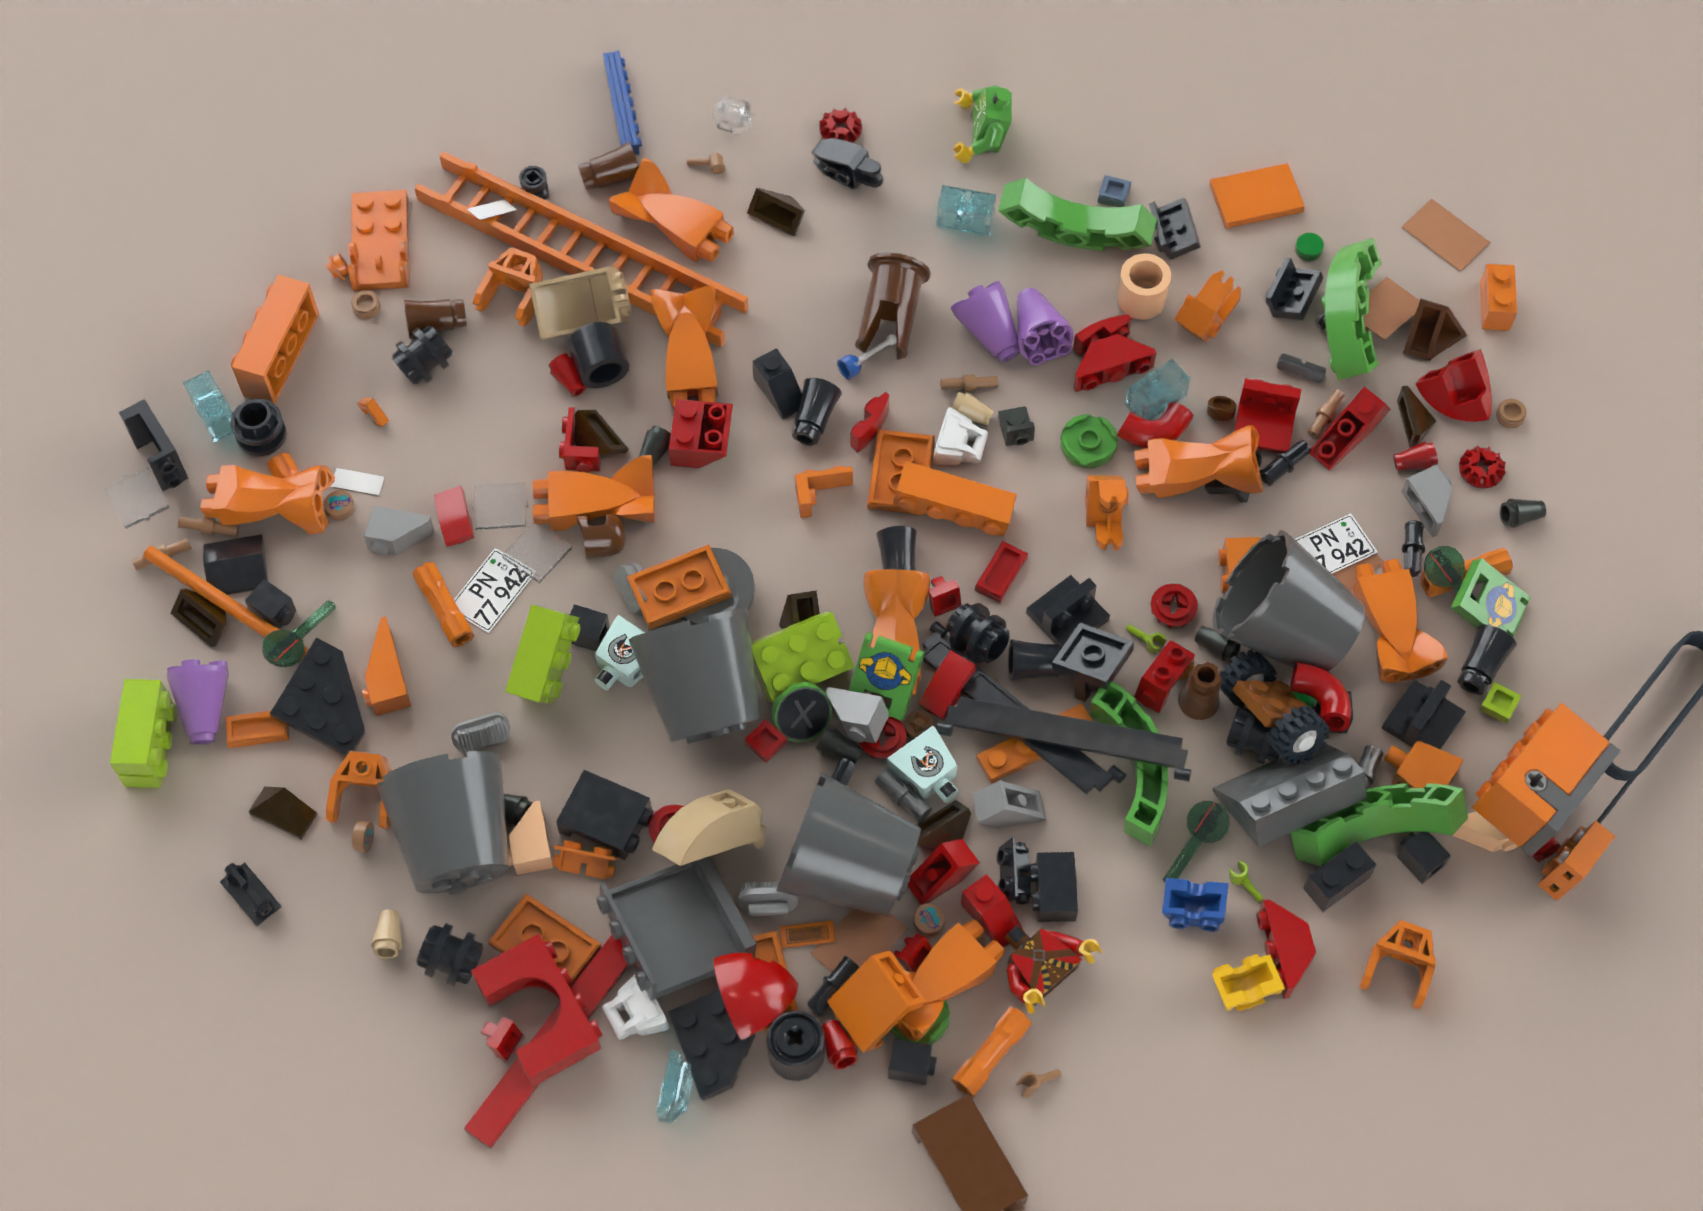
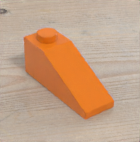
[362,616,411,716]

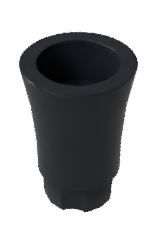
[792,378,842,446]
[876,526,917,571]
[1457,624,1517,695]
[1008,639,1064,681]

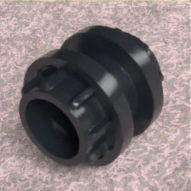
[392,326,453,384]
[230,398,287,457]
[946,603,1010,663]
[1226,707,1280,765]
[416,923,484,986]

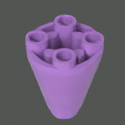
[951,281,1020,363]
[1017,288,1073,365]
[167,659,229,744]

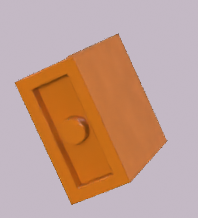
[827,950,926,1053]

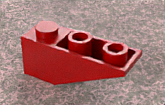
[1309,386,1391,470]

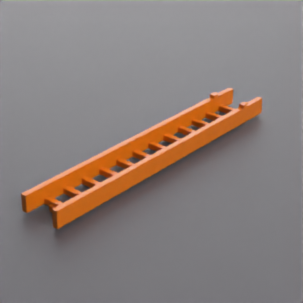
[414,151,749,348]

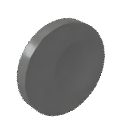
[681,548,755,626]

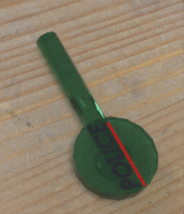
[1424,546,1477,601]
[262,600,336,667]
[1162,801,1230,883]

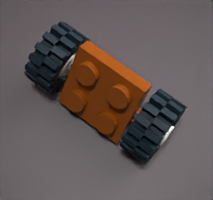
[1219,650,1330,765]

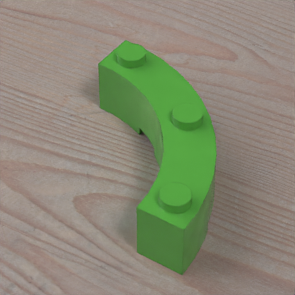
[998,177,1157,251]
[1322,238,1382,380]
[1091,681,1168,847]
[1291,783,1468,866]

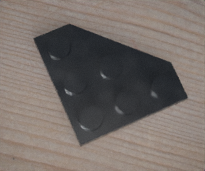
[270,637,365,756]
[668,989,756,1101]

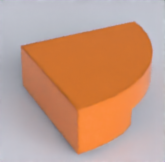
[357,397,389,427]

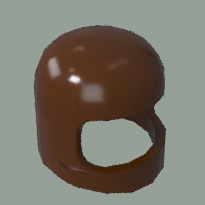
[577,514,626,559]

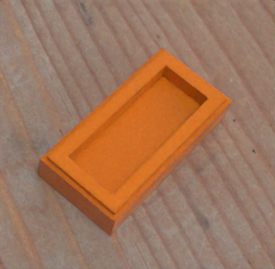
[225,711,289,748]

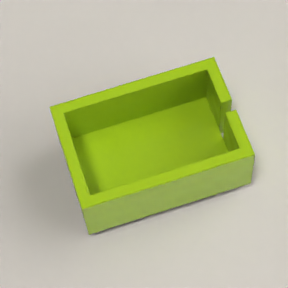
[505,604,581,704]
[752,611,855,702]
[110,679,177,788]

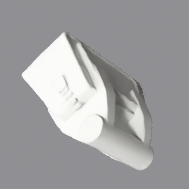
[932,408,989,465]
[602,975,670,1040]

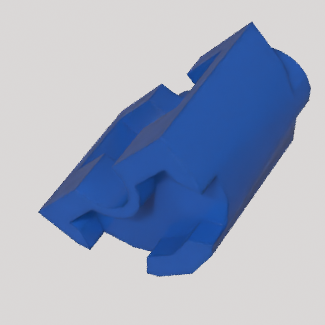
[1162,878,1229,932]

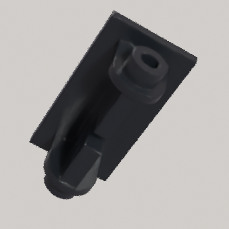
[997,837,1031,905]
[219,862,282,926]

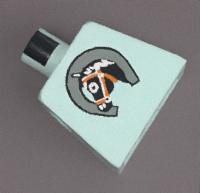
[594,615,645,691]
[887,726,959,803]

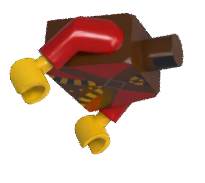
[1005,926,1102,1014]

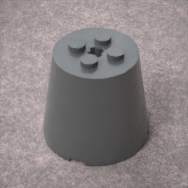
[1212,531,1365,672]
[629,608,760,744]
[377,751,509,894]
[776,773,921,917]

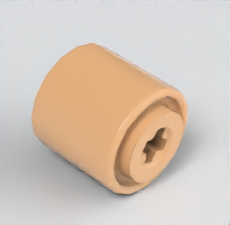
[1117,253,1171,320]

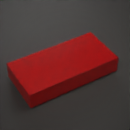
[975,541,1028,603]

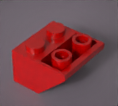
[669,399,733,468]

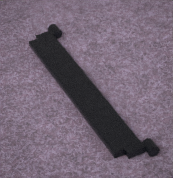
[922,621,1126,795]
[936,697,1192,782]

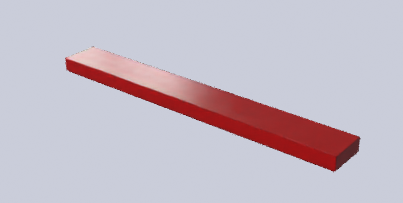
[464,935,630,1149]

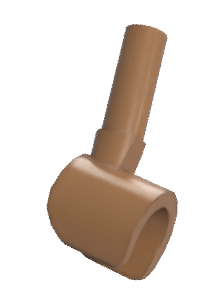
[687,152,725,174]
[1016,1069,1061,1098]

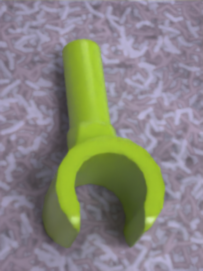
[1126,624,1167,654]
[1229,861,1264,903]

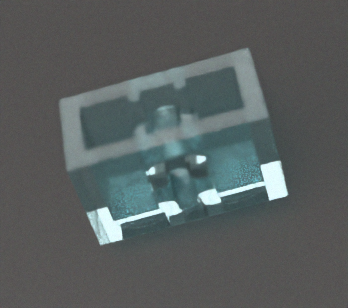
[936,185,996,236]
[1125,359,1191,420]
[183,370,233,442]

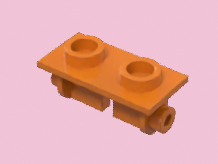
[552,840,619,880]

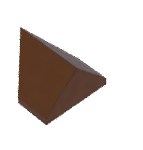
[1403,298,1467,360]

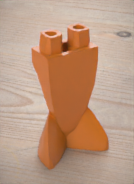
[609,157,734,263]
[650,284,718,411]
[1134,425,1263,499]
[533,455,655,531]
[200,465,336,533]
[1353,558,1448,683]
[863,569,930,697]
[895,919,1005,1042]

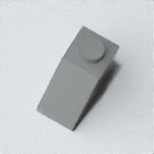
[1402,465,1452,538]
[364,506,434,555]
[826,687,889,743]
[973,781,1045,828]

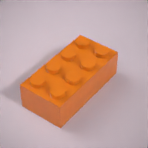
[231,275,319,404]

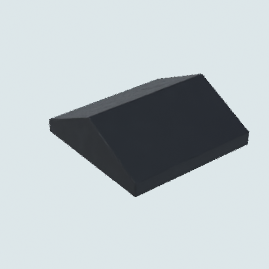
[203,534,268,595]

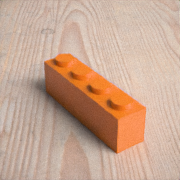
[893,461,1017,536]

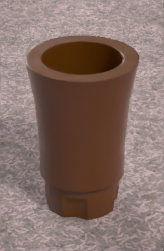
[578,142,639,190]
[404,299,467,339]
[1178,662,1221,720]

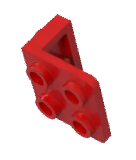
[1234,378,1302,453]

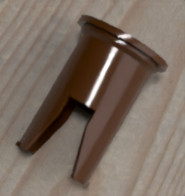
[855,252,931,360]

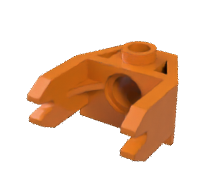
[472,247,543,327]
[1174,270,1241,343]
[1085,475,1129,551]
[326,751,392,829]
[1359,920,1436,1010]

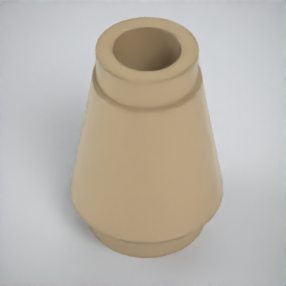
[952,392,994,426]
[371,909,403,959]

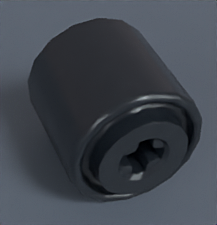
[568,322,630,388]
[767,1011,825,1081]

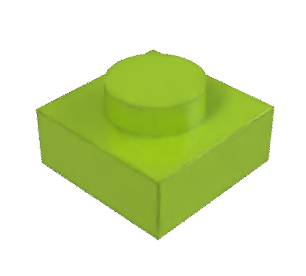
[1479,682,1522,724]

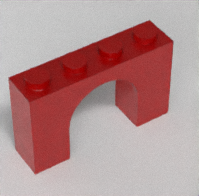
[471,934,603,1087]

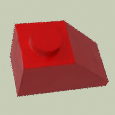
[907,839,980,905]
[961,874,1024,948]

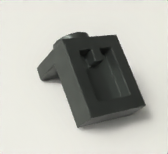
[998,406,1035,446]

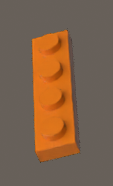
[976,703,1093,784]

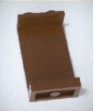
[912,1094,1028,1211]

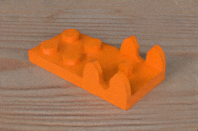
[348,190,409,291]

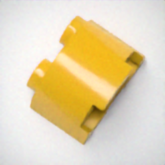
[1212,954,1285,1012]

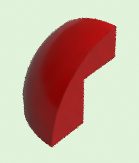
[1415,349,1492,422]
[714,953,799,1040]

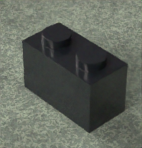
[1303,841,1377,912]
[1030,852,1078,922]

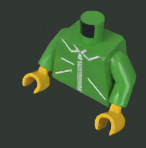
[953,86,1012,164]

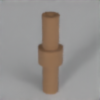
[940,374,998,392]
[1307,389,1345,438]
[178,516,239,537]
[132,538,192,571]

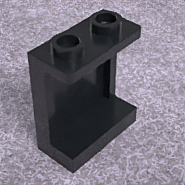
[118,399,188,491]
[556,770,654,860]

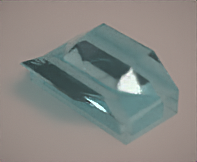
[656,1050,693,1123]

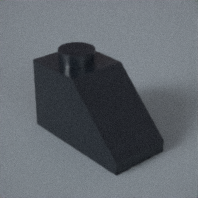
[752,348,802,420]

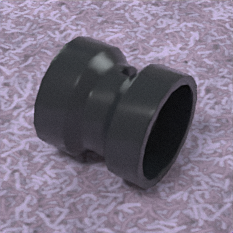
[519,166,549,200]

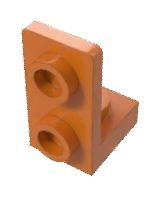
[795,466,853,518]

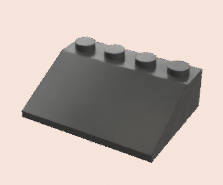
[1213,744,1367,847]

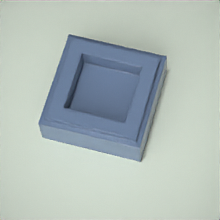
[1097,175,1131,207]

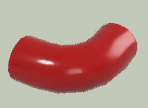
[1117,402,1193,448]
[1290,662,1352,732]

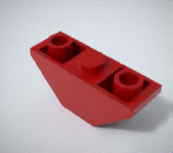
[1073,334,1157,392]
[1256,899,1316,999]

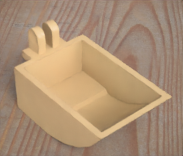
[529,266,631,339]
[652,789,766,866]

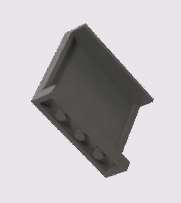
[596,857,756,1001]

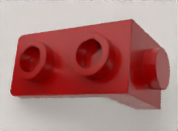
[559,407,601,473]
[1134,640,1195,713]

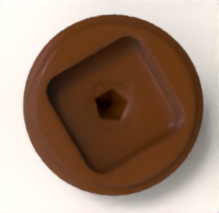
[1207,396,1236,421]
[904,710,935,740]

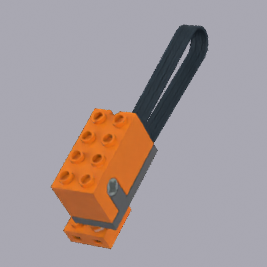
[1472,631,1703,901]

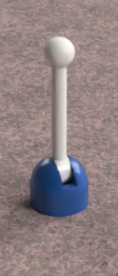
[837,334,897,380]

